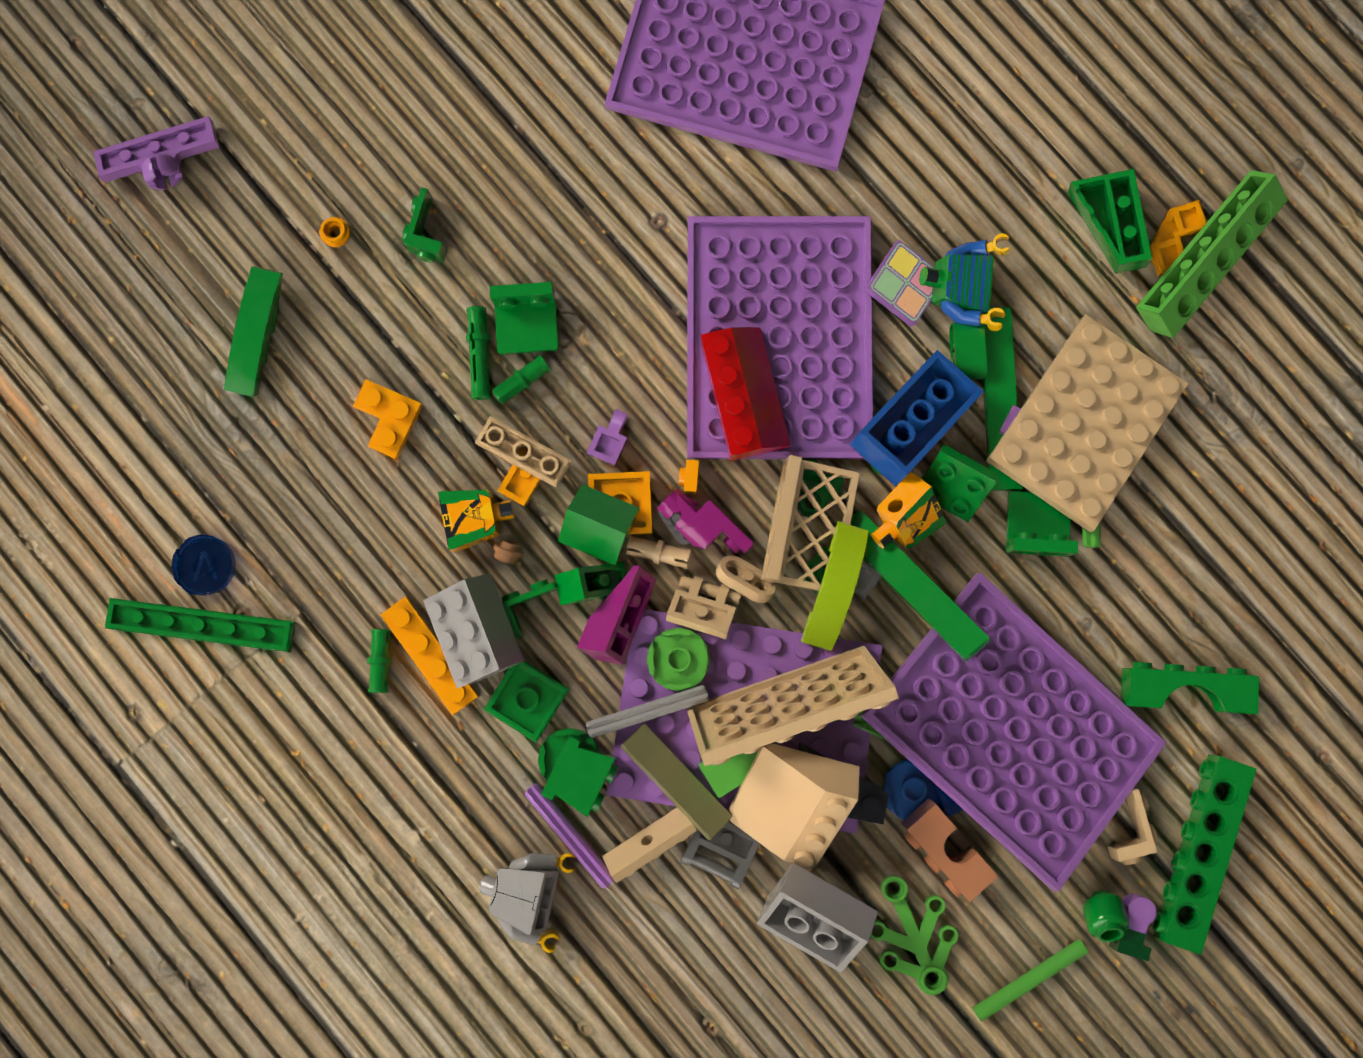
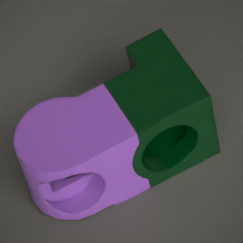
[1109,893,1156,961]

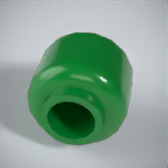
[1083,890,1129,942]

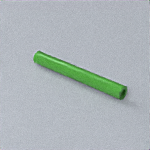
[972,939,1089,1022]

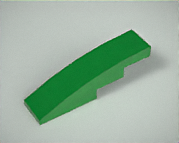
[224,266,283,397]

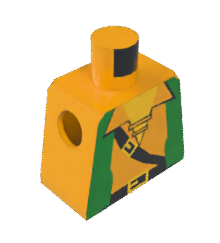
[871,472,947,549]
[438,490,515,553]

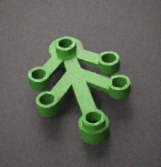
[870,875,958,995]

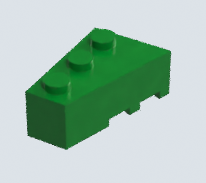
[1068,169,1152,274]

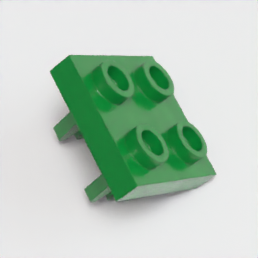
[921,444,1000,522]

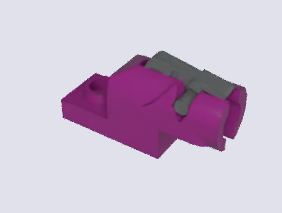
[657,488,754,555]

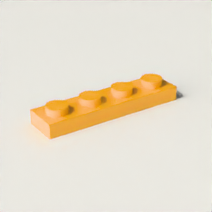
[380,596,480,716]

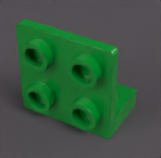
[489,282,559,355]
[1006,491,1078,557]

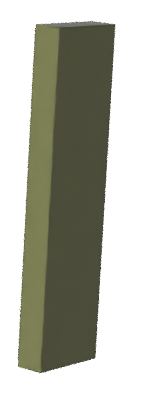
[620,723,733,840]

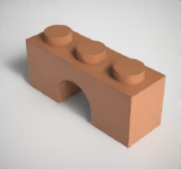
[901,798,998,902]

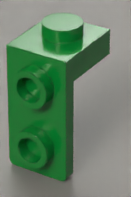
[402,187,447,263]
[501,579,557,640]

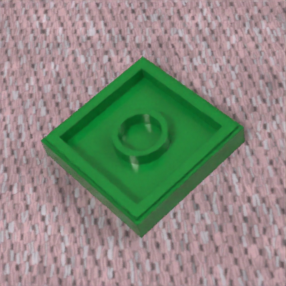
[483,660,570,743]

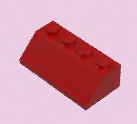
[700,327,791,462]

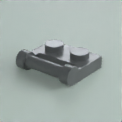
[680,821,760,890]

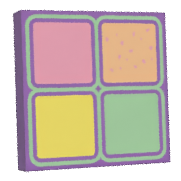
[864,240,934,327]

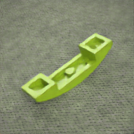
[801,521,869,651]

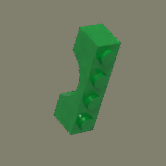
[1121,662,1259,714]

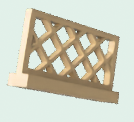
[761,455,860,592]

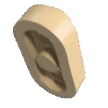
[716,555,777,603]

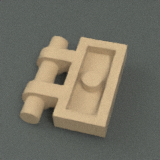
[666,575,742,639]

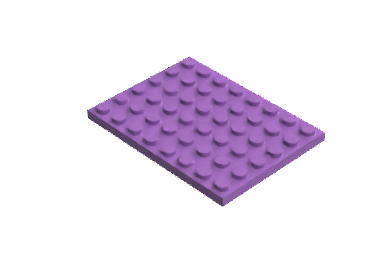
[604,0,885,172]
[687,216,873,460]
[861,573,1167,891]
[606,610,882,834]

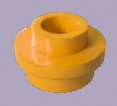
[319,217,351,248]

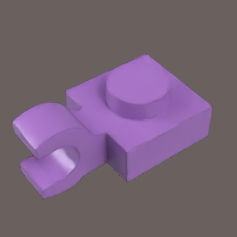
[587,409,629,467]

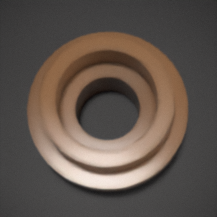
[493,539,524,564]

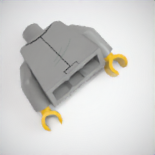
[480,852,576,953]

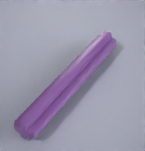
[525,783,614,888]

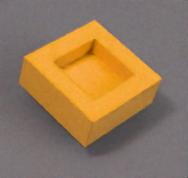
[678,460,699,495]

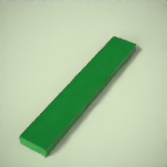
[982,307,1023,491]
[850,510,990,662]
[104,598,296,652]

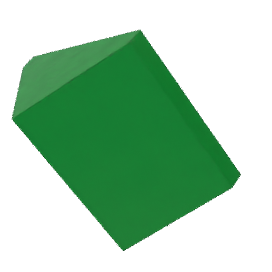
[558,484,640,566]

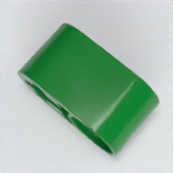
[949,323,987,380]

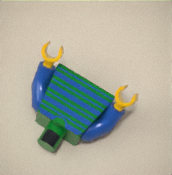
[919,233,1010,331]

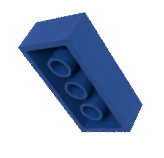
[849,350,984,487]

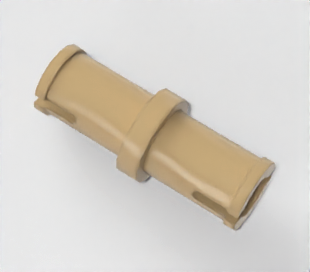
[627,536,692,569]

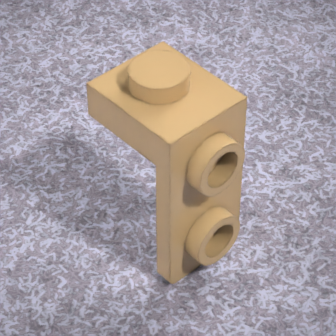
[1107,788,1158,865]

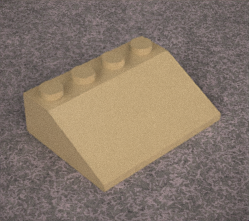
[728,743,860,869]

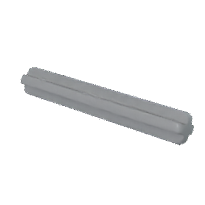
[586,685,709,738]

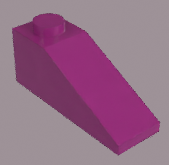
[577,565,656,665]

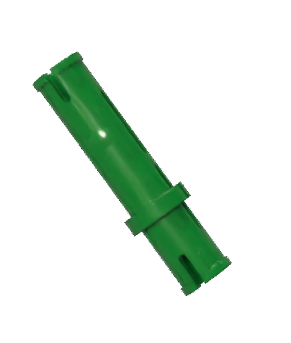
[466,306,491,400]

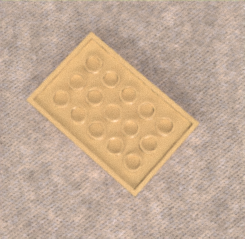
[986,314,1188,532]
[686,646,899,766]

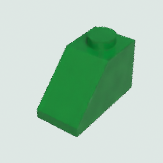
[554,562,627,606]

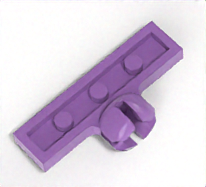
[93,116,219,190]

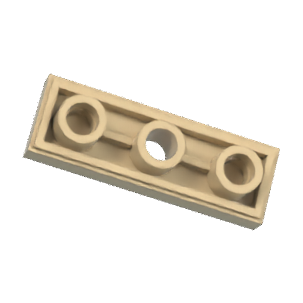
[475,416,572,488]
[602,808,697,883]

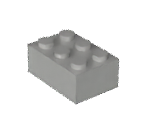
[423,573,524,688]
[756,863,878,973]

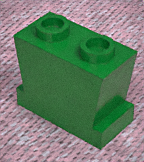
[541,735,619,817]

